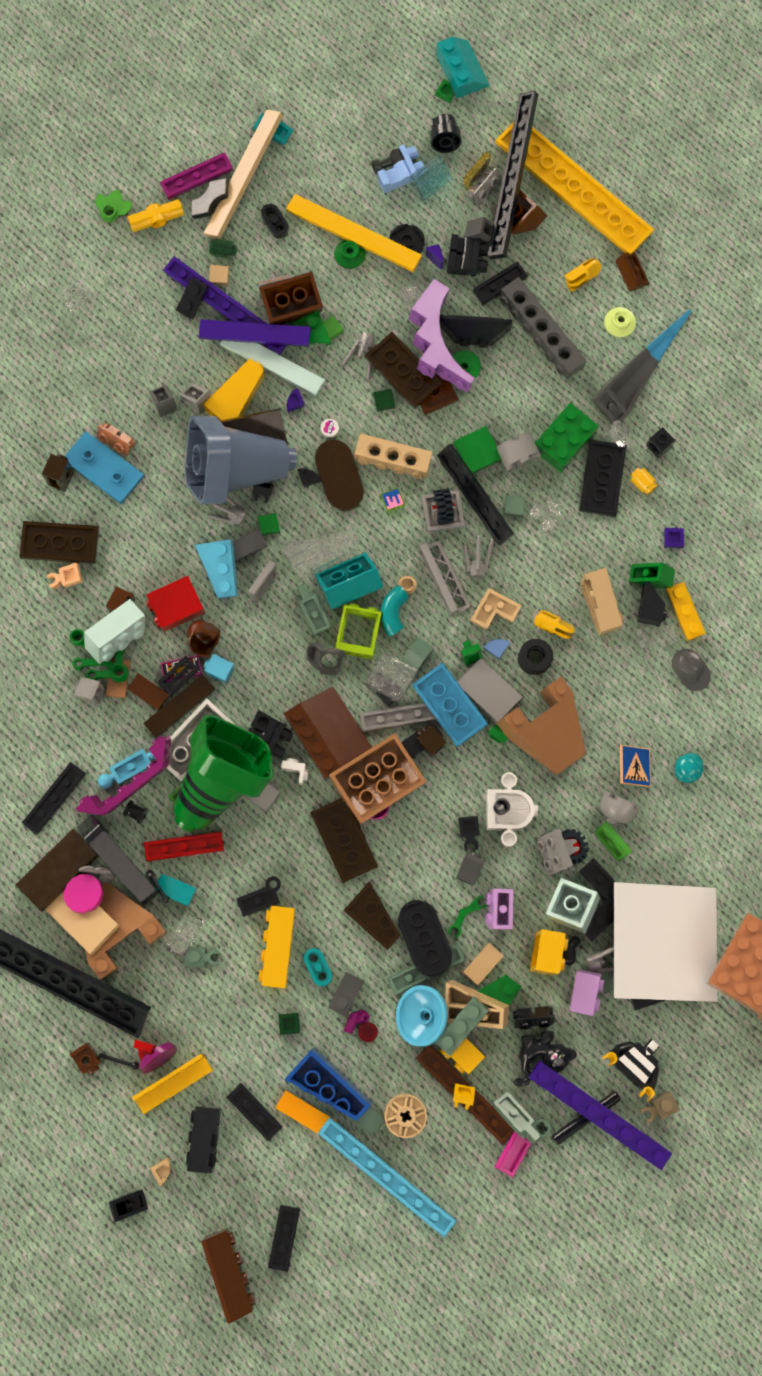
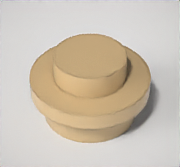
[398,576,417,595]

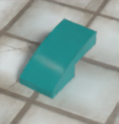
[252,112,293,145]
[155,874,197,907]

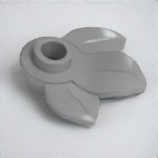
[79,865,116,882]

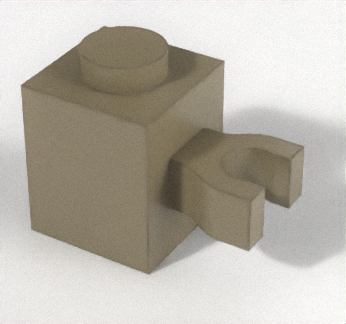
[639,1091,680,1124]

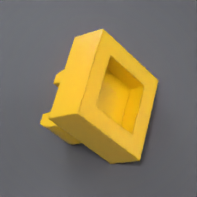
[453,1084,475,1110]

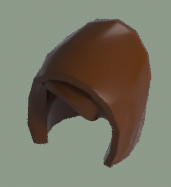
[187,620,220,658]

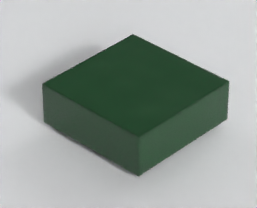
[373,389,395,412]
[278,1013,300,1035]

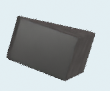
[149,385,177,417]

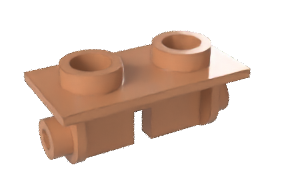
[97,423,136,456]

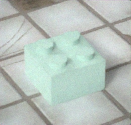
[546,878,600,934]

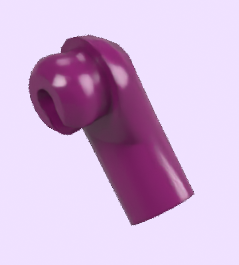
[343,1010,370,1034]

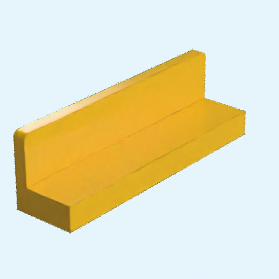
[131,1053,213,1115]

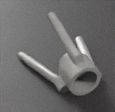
[341,332,375,381]
[208,496,246,526]
[463,535,495,578]
[586,943,614,974]

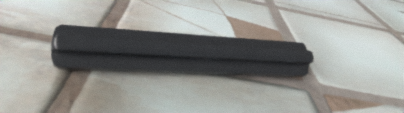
[552,1091,621,1145]

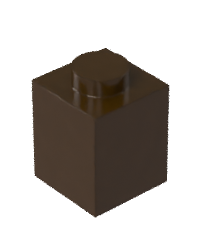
[416,726,447,758]

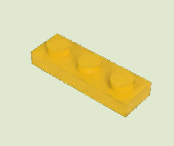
[666,582,706,641]

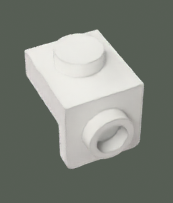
[281,758,309,785]

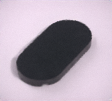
[398,900,452,977]

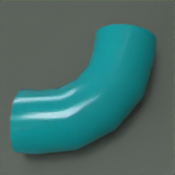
[380,585,408,637]

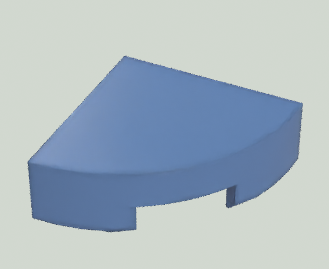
[483,639,510,659]

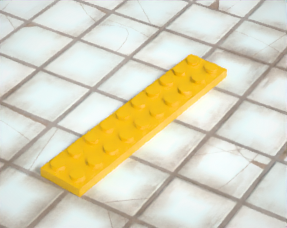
[495,122,654,255]

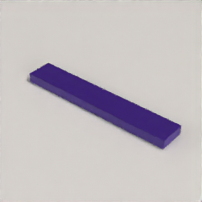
[199,319,311,347]

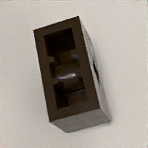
[42,454,74,492]

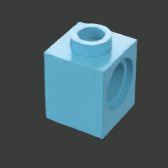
[204,654,235,684]

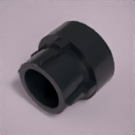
[430,114,462,153]

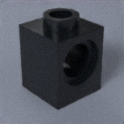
[646,427,675,459]

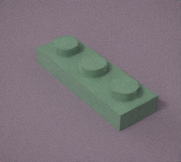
[435,996,489,1056]

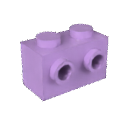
[485,889,513,930]
[570,969,605,1016]

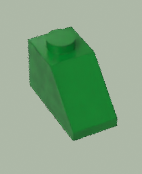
[629,562,675,588]

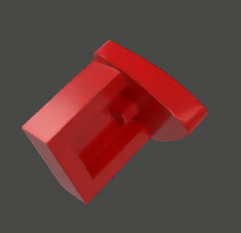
[133,1040,158,1060]

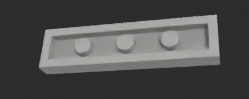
[419,540,471,617]

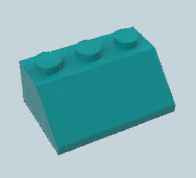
[436,36,490,99]
[314,552,383,609]

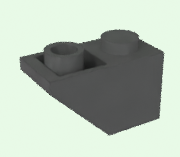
[455,852,485,886]

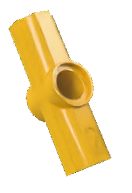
[127,199,184,233]

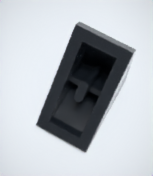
[109,1189,148,1222]

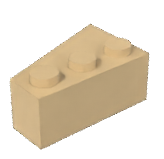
[580,568,624,636]
[445,980,509,1029]

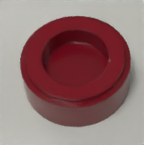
[358,1022,378,1042]

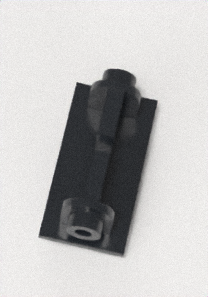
[513,1006,555,1030]

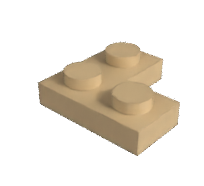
[470,588,522,630]

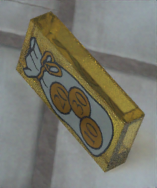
[463,151,491,189]

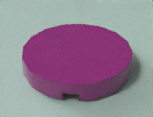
[139,1042,177,1073]

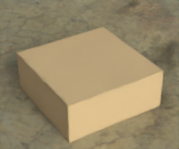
[209,265,229,286]

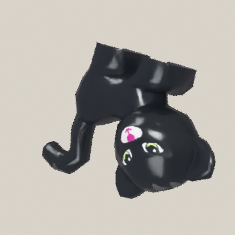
[514,1031,577,1087]

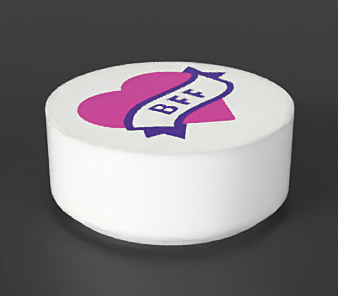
[320,419,339,439]

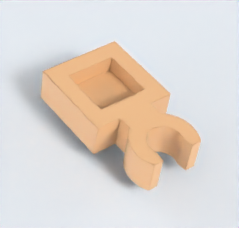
[47,563,83,589]

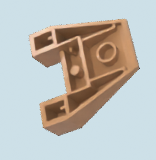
[497,676,586,775]
[85,882,167,981]

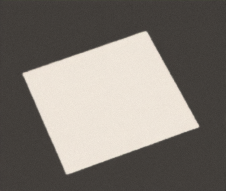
[614,882,717,1002]

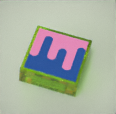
[381,488,405,513]

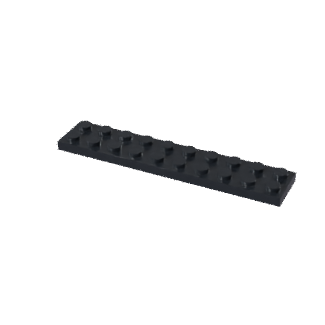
[0,929,151,1038]

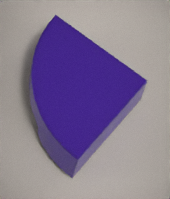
[287,388,305,413]

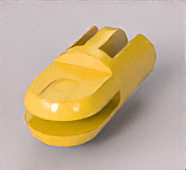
[565,258,601,292]
[534,610,575,639]

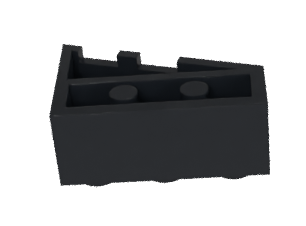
[186,1106,221,1173]

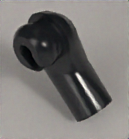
[563,935,581,966]

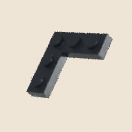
[579,858,616,942]

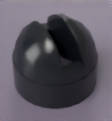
[493,798,510,815]

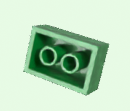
[535,403,599,473]

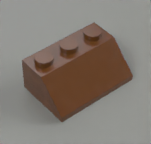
[259,272,323,325]

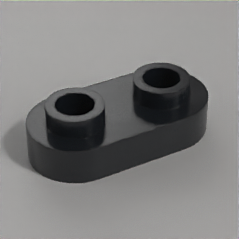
[261,204,289,238]

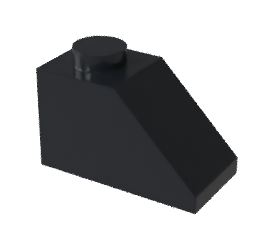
[637,582,667,626]

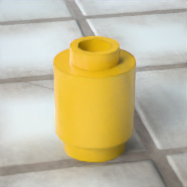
[630,468,658,495]

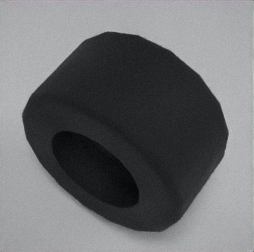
[518,639,553,675]

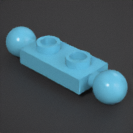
[98,749,156,789]

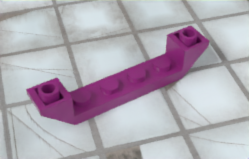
[75,736,172,815]

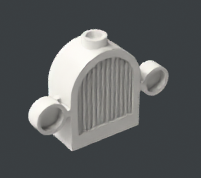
[486,772,538,847]

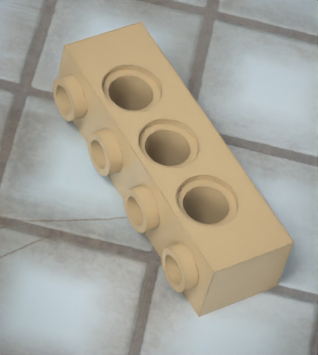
[354,433,432,479]

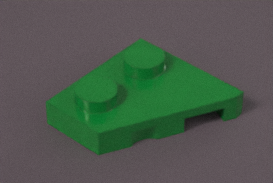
[287,311,332,345]
[478,975,522,1005]

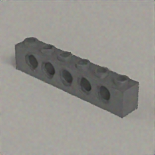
[500,277,586,379]

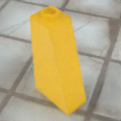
[204,358,265,421]

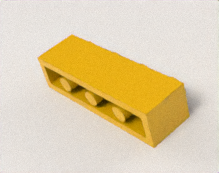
[258,906,295,989]

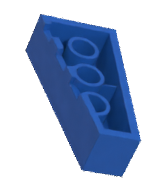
[284,1047,372,1121]

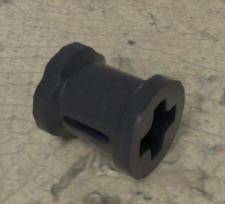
[123,800,148,824]

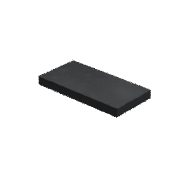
[579,439,627,517]

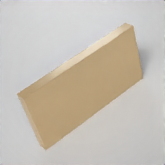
[45,891,120,956]

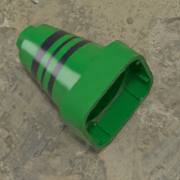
[173,715,273,832]

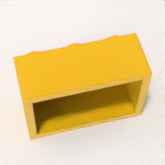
[530,929,568,976]

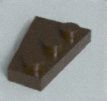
[343,881,400,950]

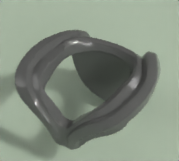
[306,642,345,675]

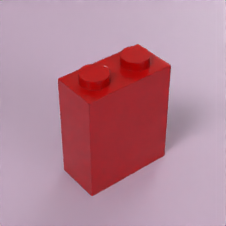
[145,576,205,632]

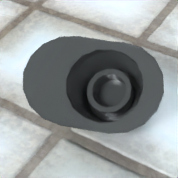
[672,649,711,691]

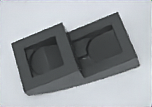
[233,530,268,563]

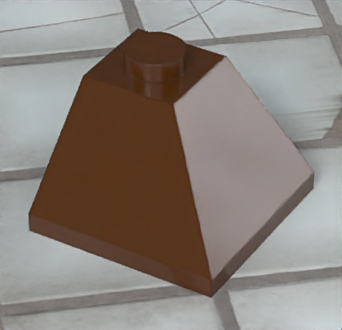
[493,190,548,235]

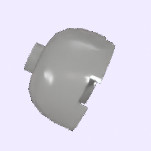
[600,791,640,826]

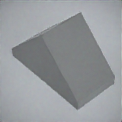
[179,383,211,415]

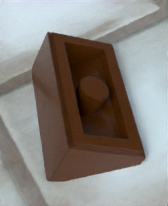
[615,253,650,292]

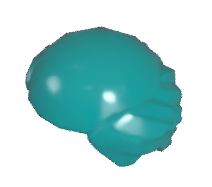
[675,753,704,783]

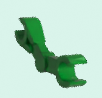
[448,896,487,938]

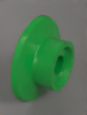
[334,240,366,269]
[452,350,481,378]

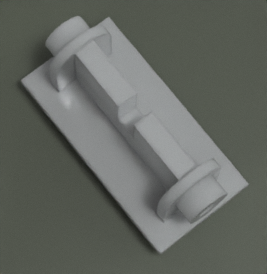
[467,168,501,206]

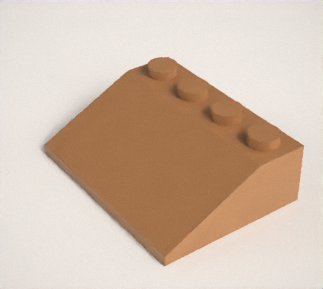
[329,733,427,824]

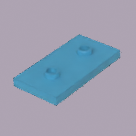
[65,431,145,504]
[412,662,488,747]

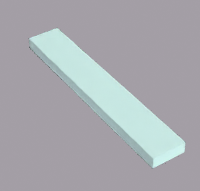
[220,341,325,397]

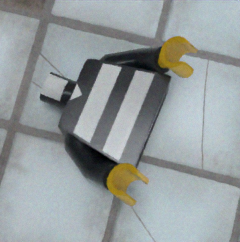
[602,1039,659,1102]

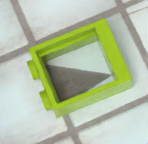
[335,603,382,660]

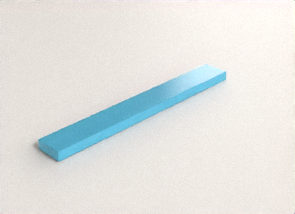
[317,1117,457,1238]

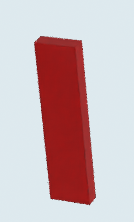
[144,831,224,862]

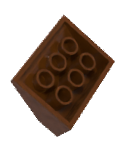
[284,687,372,781]

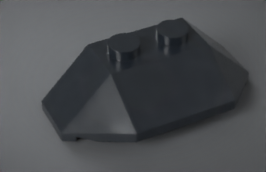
[439,315,512,348]

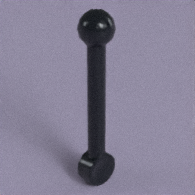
[146,870,170,903]
[98,1053,139,1070]

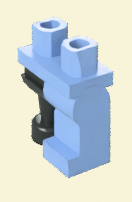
[371,145,425,193]

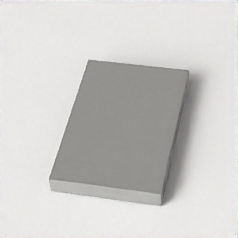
[457,658,523,724]

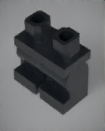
[447,234,489,276]
[248,710,294,759]

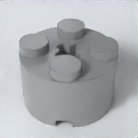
[497,432,541,471]

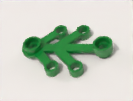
[69,629,129,683]

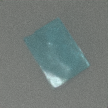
[411,155,453,200]

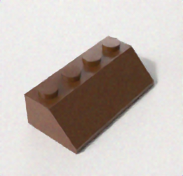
[201,1228,256,1324]

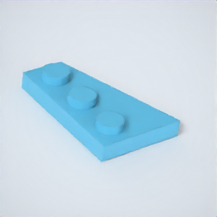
[195,539,238,599]

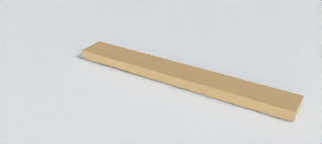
[204,110,283,239]

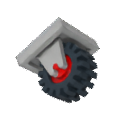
[421,488,465,533]
[537,829,589,876]

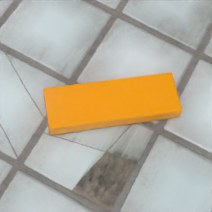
[275,1090,337,1133]

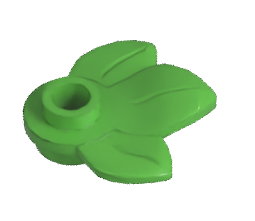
[96,189,132,222]

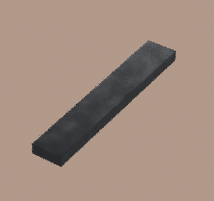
[437,444,514,546]

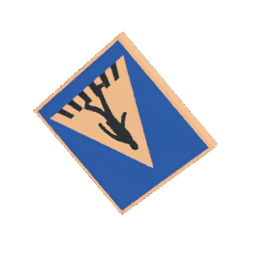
[620,745,651,787]

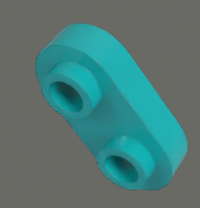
[304,948,332,987]

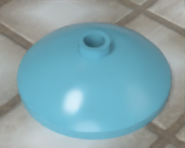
[396,985,448,1047]

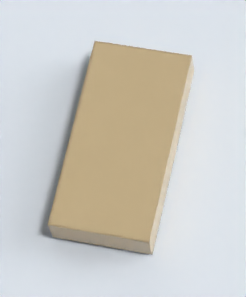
[463,943,503,986]

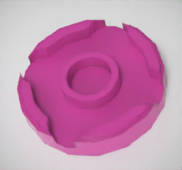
[64,874,103,914]

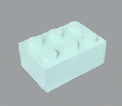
[84,599,145,664]

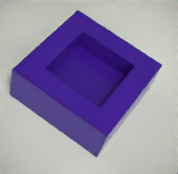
[664,528,684,548]

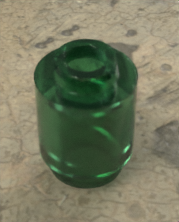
[209,238,237,260]

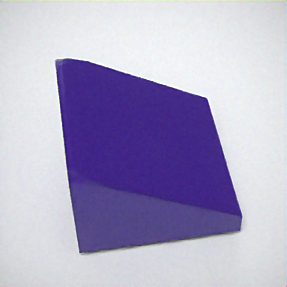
[425,244,444,269]

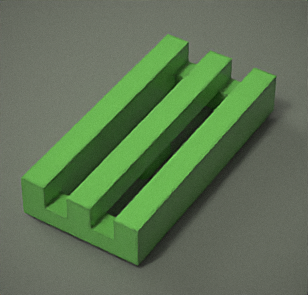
[594,821,632,862]

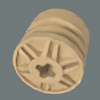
[384,1093,427,1138]

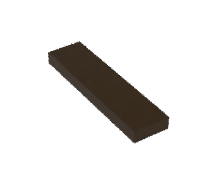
[143,674,215,738]

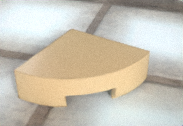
[150,1157,171,1186]

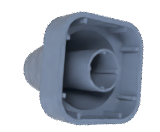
[185,416,297,504]

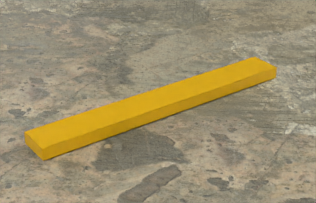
[286,194,422,273]

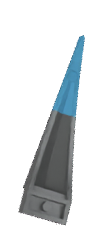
[591,310,692,427]

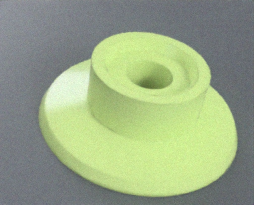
[604,307,636,337]

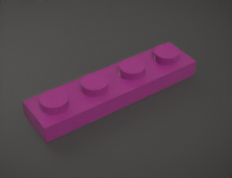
[160,152,233,200]

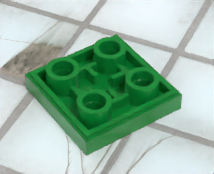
[453,426,501,474]

